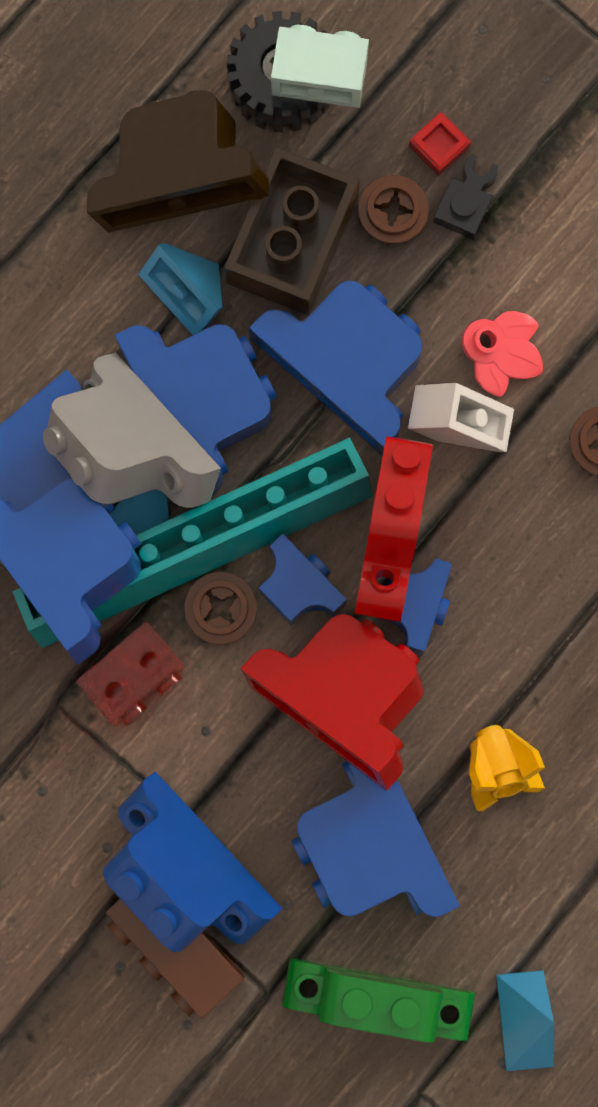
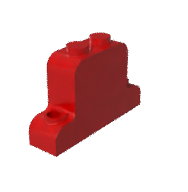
[354,436,433,622]
[240,614,424,791]

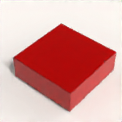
[409,112,471,176]

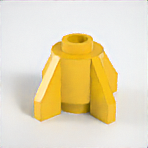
[469,725,545,811]

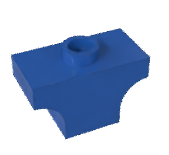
[259,534,347,626]
[379,558,452,656]

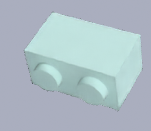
[271,25,369,108]

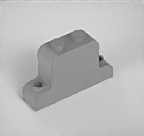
[43,352,221,508]

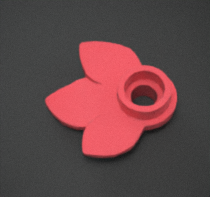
[461,311,543,397]

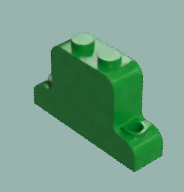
[281,957,475,1043]

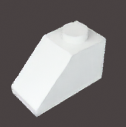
[408,383,514,452]

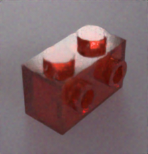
[75,621,185,726]

